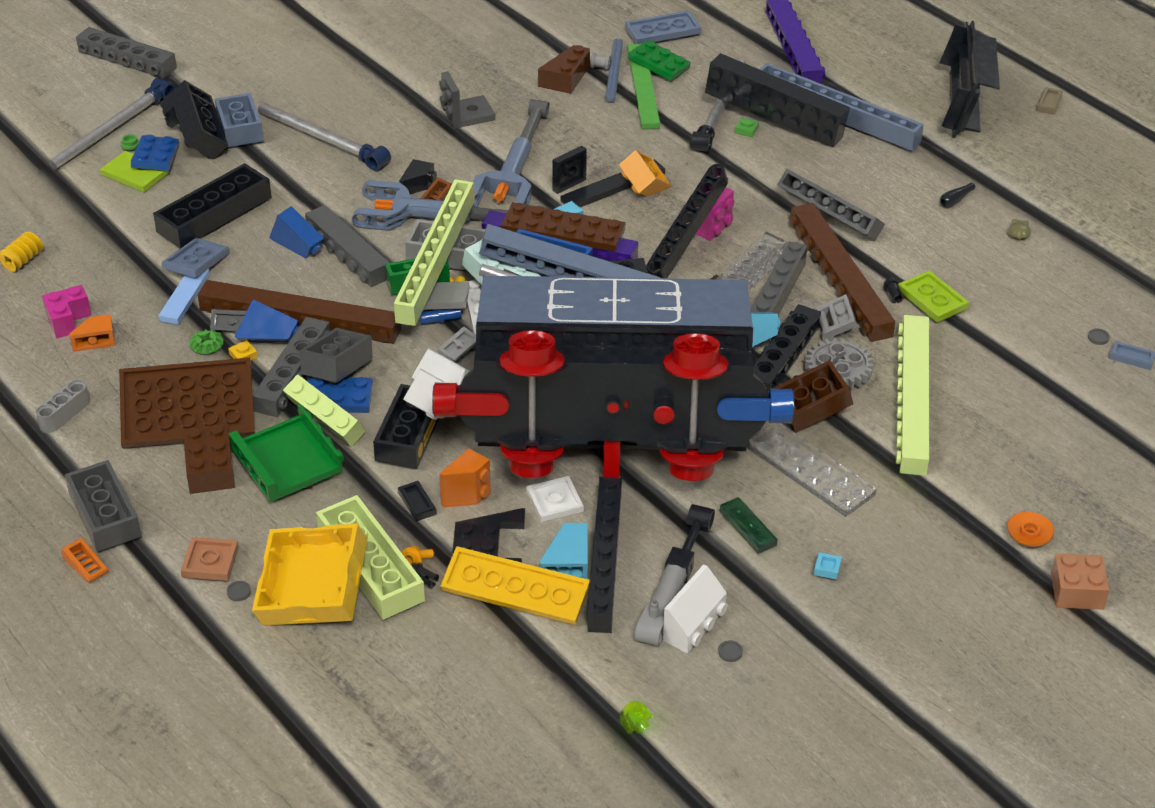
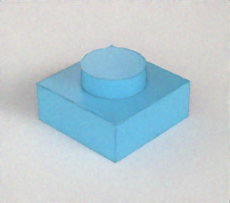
[814,552,842,580]

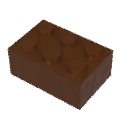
[772,360,854,433]
[183,423,235,494]

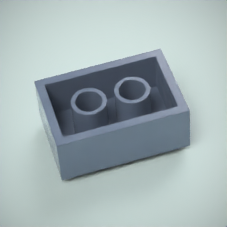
[215,93,264,147]

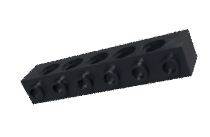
[754,304,821,391]

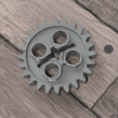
[805,338,874,389]

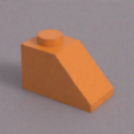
[69,314,115,352]

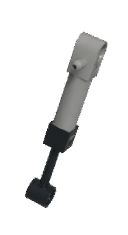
[635,504,715,647]

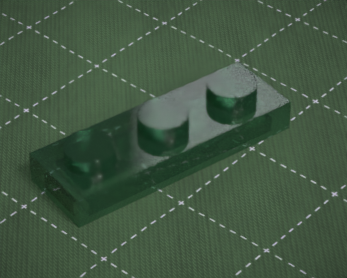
[719,497,778,554]

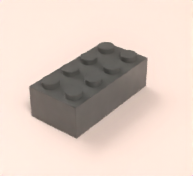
[65,460,142,552]

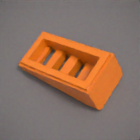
[62,538,109,583]

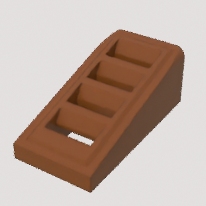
[420,177,452,201]

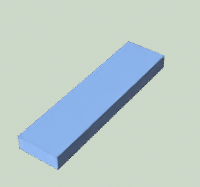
[158,269,210,325]

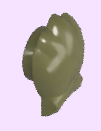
[1008,219,1031,240]

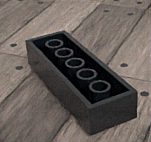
[153,163,272,248]

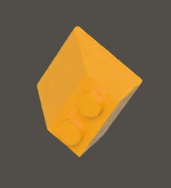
[619,150,672,197]

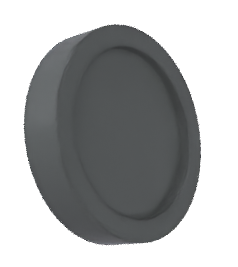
[1088,328,1109,345]
[227,581,251,601]
[718,640,743,662]

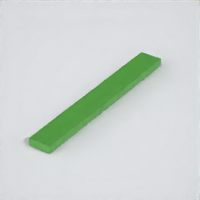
[627,44,660,129]

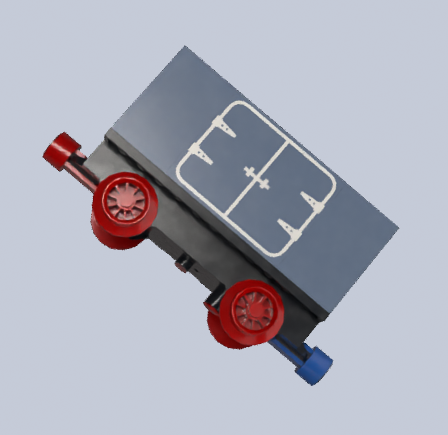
[432,275,794,481]

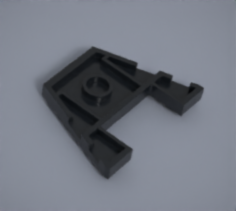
[452,508,525,563]

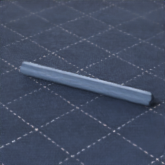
[606,38,623,103]

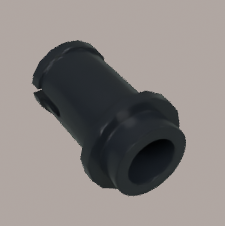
[883,278,905,303]
[411,563,439,588]

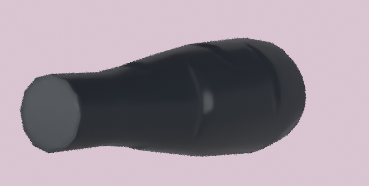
[940,183,975,208]

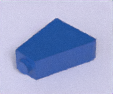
[269,206,324,258]
[234,300,301,342]

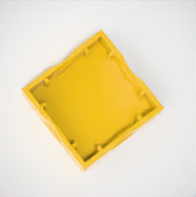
[252,523,368,626]

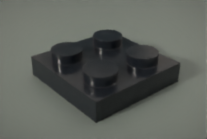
[552,146,587,194]

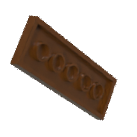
[501,202,626,252]

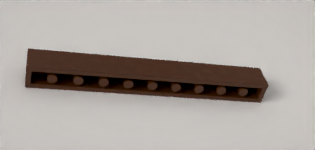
[789,203,896,342]
[198,280,402,344]

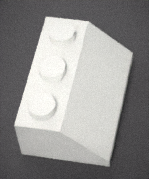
[663,564,728,653]

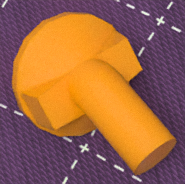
[402,545,434,565]

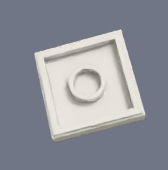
[526,476,584,522]

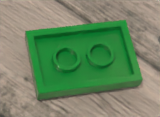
[628,40,691,81]

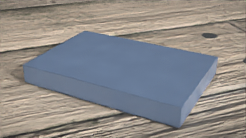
[162,238,229,278]

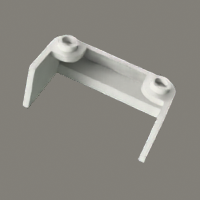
[403,348,469,420]

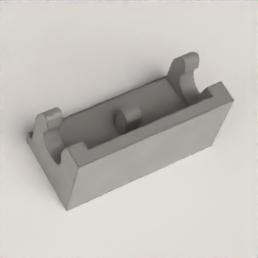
[437,327,476,362]

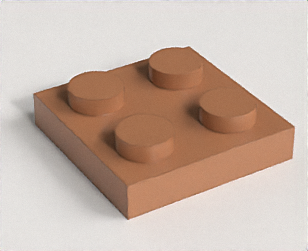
[181,537,238,581]

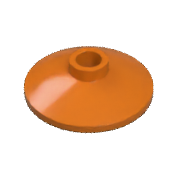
[1007,512,1054,547]

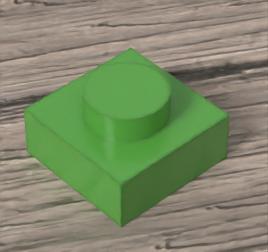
[735,118,759,137]

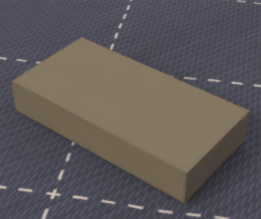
[1036,87,1063,115]

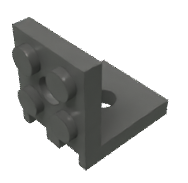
[439,71,495,129]

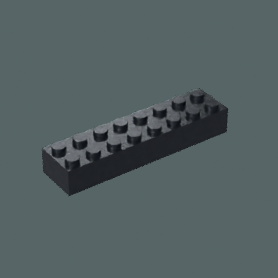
[705,53,850,147]

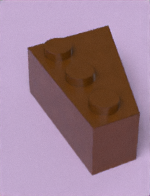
[538,45,590,94]

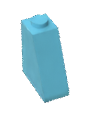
[751,312,780,347]
[540,523,588,579]

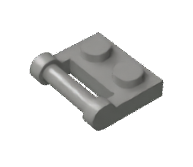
[815,294,858,341]

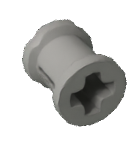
[590,53,611,71]

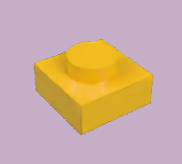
[228,340,258,360]

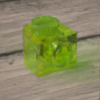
[620,701,653,734]

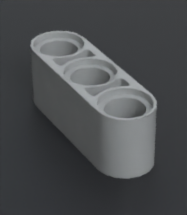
[36,380,90,433]

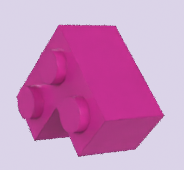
[42,285,91,339]

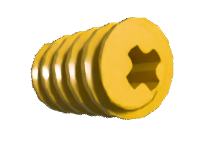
[0,232,44,272]

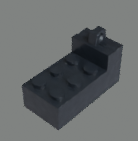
[160,80,228,159]

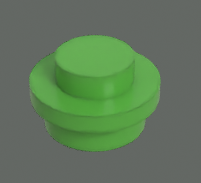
[121,134,139,151]

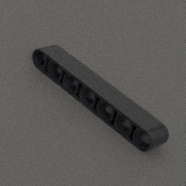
[647,164,728,278]

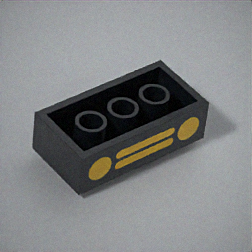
[373,384,440,469]

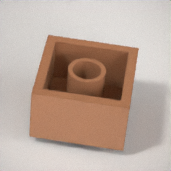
[1051,553,1109,610]

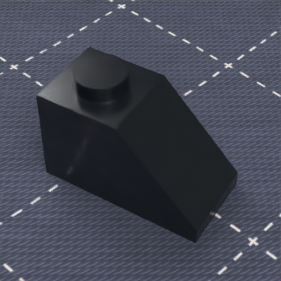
[399,159,437,195]

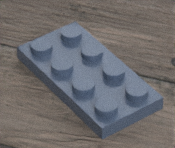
[625,10,701,44]

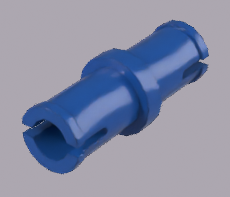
[420,309,462,325]

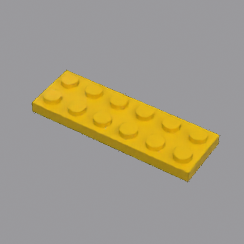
[440,546,590,625]

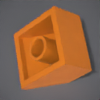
[440,448,491,507]

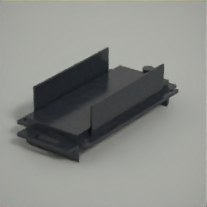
[939,21,1000,138]

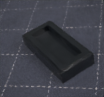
[398,481,437,522]

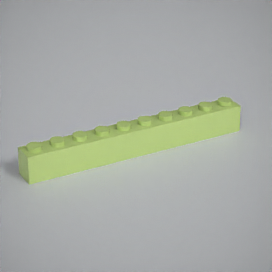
[394,179,475,326]
[896,315,929,476]

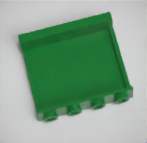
[228,404,344,502]

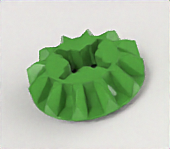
[189,329,223,354]

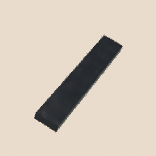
[560,159,665,207]

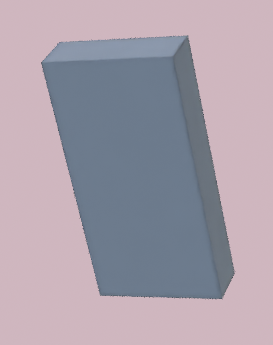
[1109,341,1155,370]

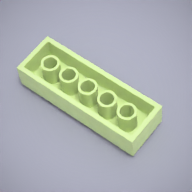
[316,495,425,620]

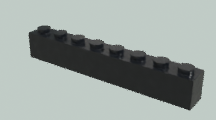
[588,477,622,633]

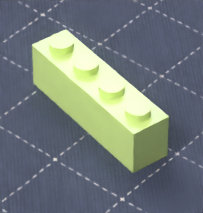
[283,374,366,447]

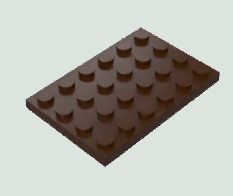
[119,357,255,448]

